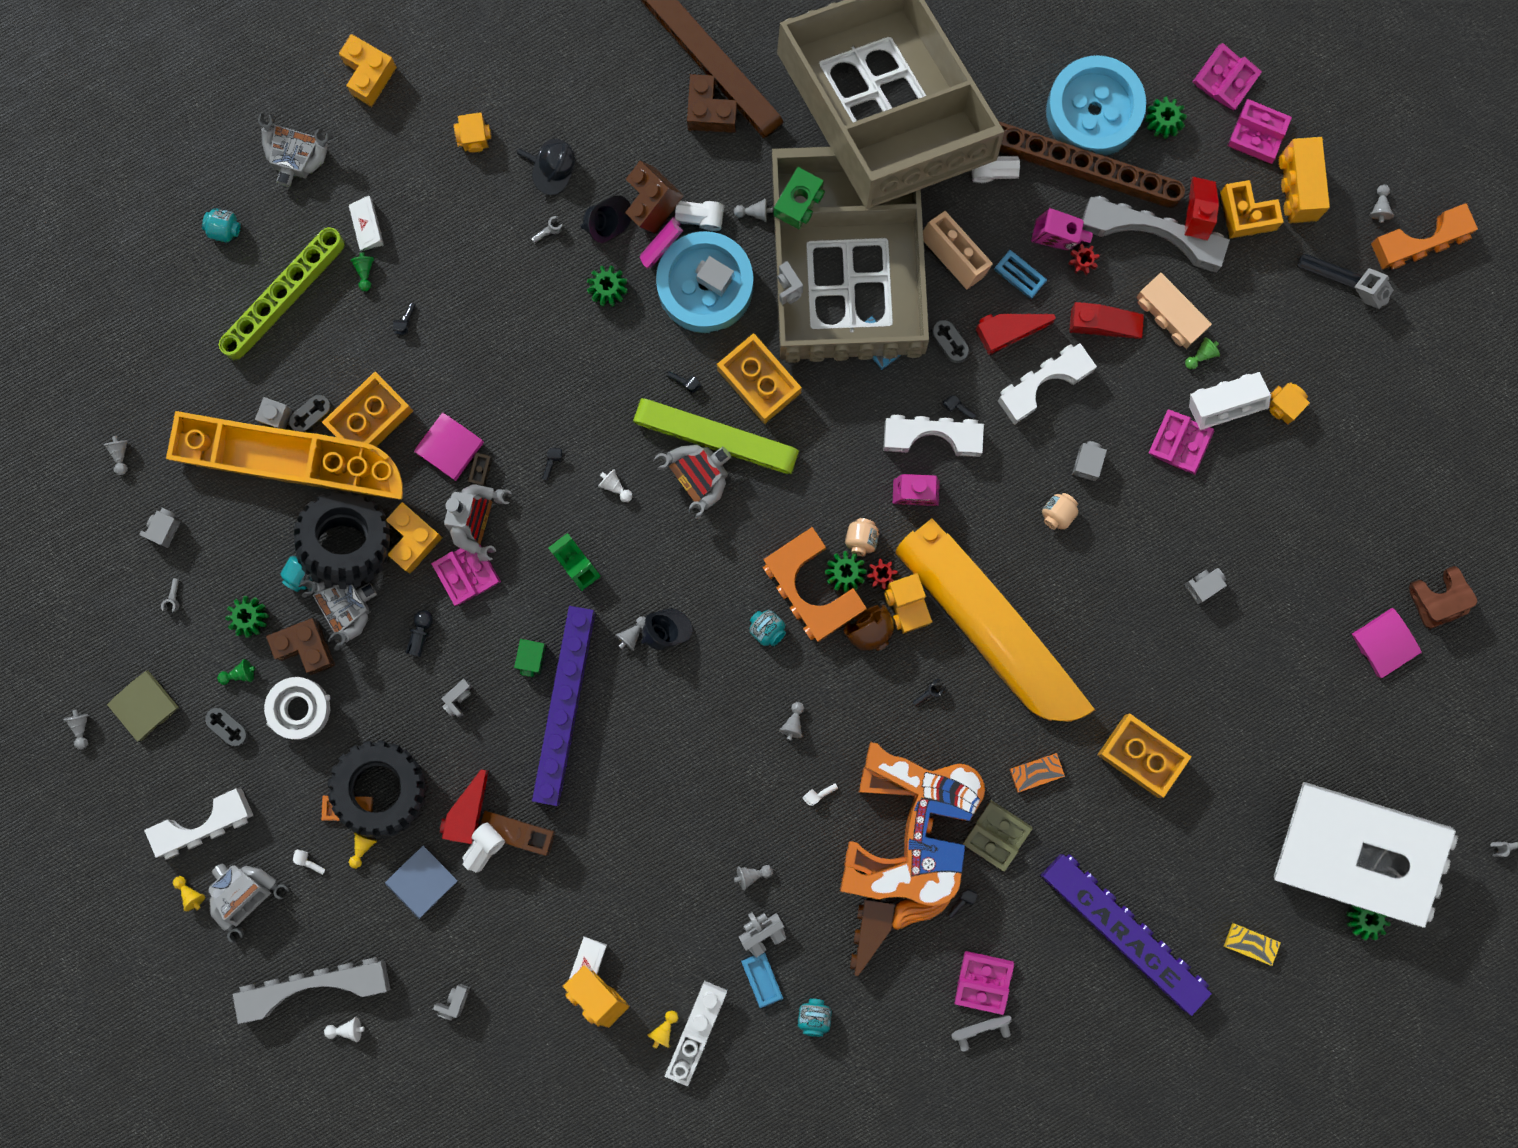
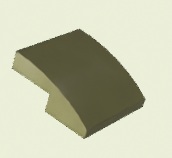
[107,670,179,742]
[963,800,1032,872]

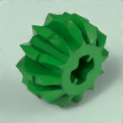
[1145,96,1187,139]
[587,266,627,307]
[825,551,867,593]
[225,596,269,638]
[1347,905,1391,940]

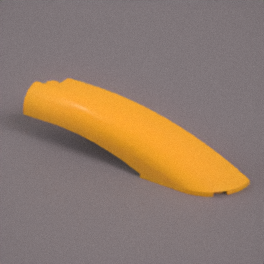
[166,411,403,500]
[896,518,1095,722]

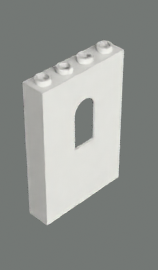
[1274,782,1458,928]

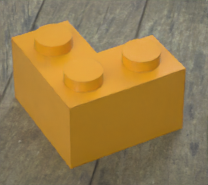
[339,34,397,107]
[1220,180,1283,238]
[386,502,442,574]
[884,573,932,634]
[563,965,630,1028]

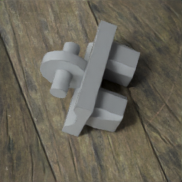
[739,912,786,957]

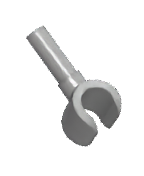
[531,216,562,243]
[161,578,179,613]
[1490,842,1518,857]

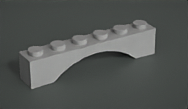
[1082,196,1230,273]
[233,957,391,1024]

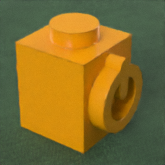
[454,112,491,153]
[1269,383,1310,424]

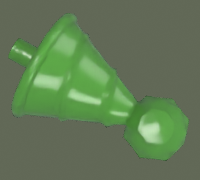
[1185,338,1220,369]

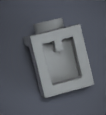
[777,261,803,305]
[441,679,472,718]
[433,984,470,1020]

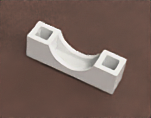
[998,344,1097,425]
[883,415,984,457]
[144,788,253,860]

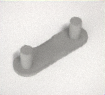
[951,1015,1012,1051]

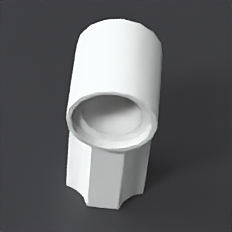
[972,156,1020,183]
[675,201,724,231]
[463,822,505,873]

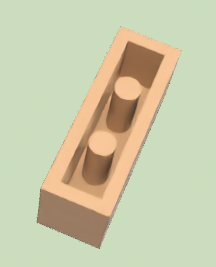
[923,211,993,289]
[1136,273,1212,349]

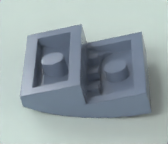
[385,846,457,919]

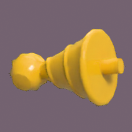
[349,832,377,869]
[173,876,205,912]
[647,1010,678,1049]

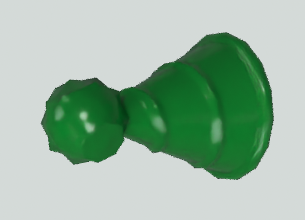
[351,252,375,292]
[217,659,256,685]

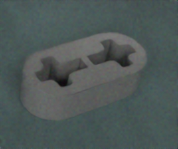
[932,320,969,363]
[289,395,332,433]
[205,708,249,746]

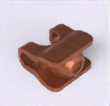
[1409,566,1477,629]

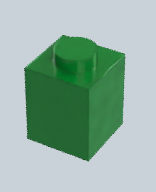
[514,639,547,677]

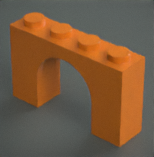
[763,527,867,642]

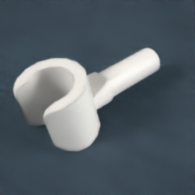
[803,784,838,806]
[293,849,326,875]

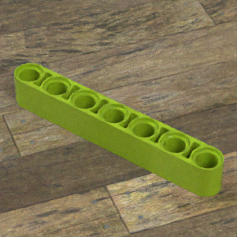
[219,227,344,360]
[633,398,799,474]

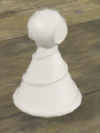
[598,470,632,503]
[324,1017,364,1042]

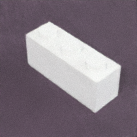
[1189,372,1271,430]

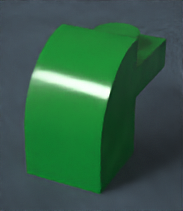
[548,533,601,591]

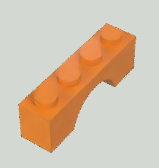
[1371,203,1478,270]

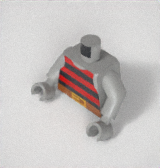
[653,445,731,519]
[444,485,511,562]

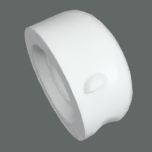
[264,677,330,740]

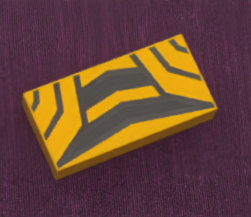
[1224,923,1281,966]

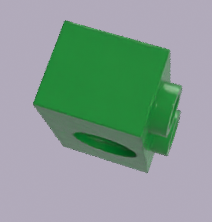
[774,167,825,229]

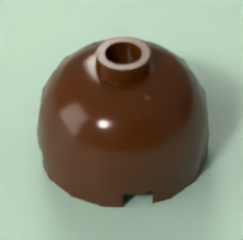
[844,604,894,651]

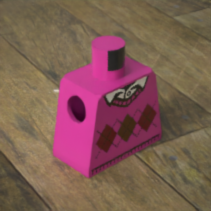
[1031,208,1093,250]
[893,474,940,506]

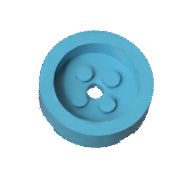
[1046,56,1146,156]
[656,231,753,333]

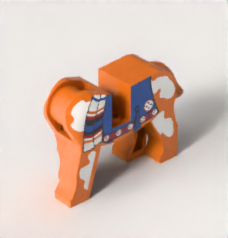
[840,742,985,930]

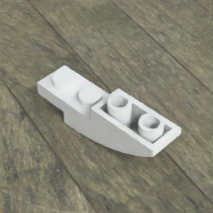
[665,981,727,1086]

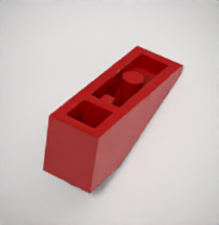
[1184,177,1219,241]
[1069,302,1144,339]
[976,314,1056,355]
[440,769,489,844]

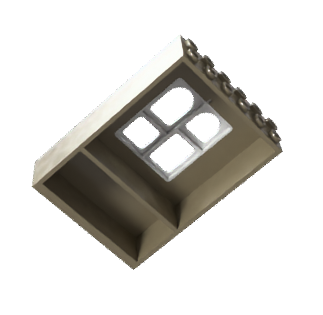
[777,0,1004,209]
[772,147,929,363]

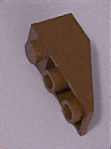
[480,811,556,856]
[850,899,895,976]

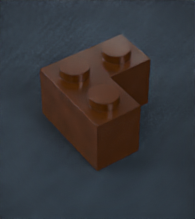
[687,74,737,133]
[625,160,684,233]
[266,618,335,675]

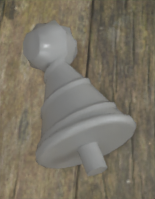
[1370,185,1394,223]
[734,198,773,222]
[104,436,128,475]
[616,616,646,651]
[779,702,805,741]
[64,710,89,750]
[734,865,773,891]

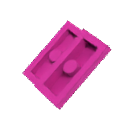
[1192,43,1262,110]
[1228,99,1292,164]
[640,217,683,268]
[1149,409,1215,475]
[414,412,484,481]
[431,545,501,606]
[1352,608,1422,678]
[955,951,1014,1015]

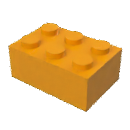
[1279,137,1330,223]
[717,333,802,424]
[322,372,413,447]
[1097,714,1191,798]

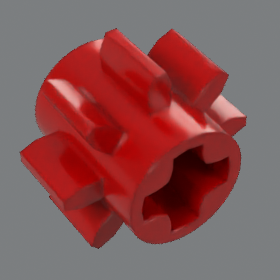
[1069,244,1099,275]
[867,559,898,590]

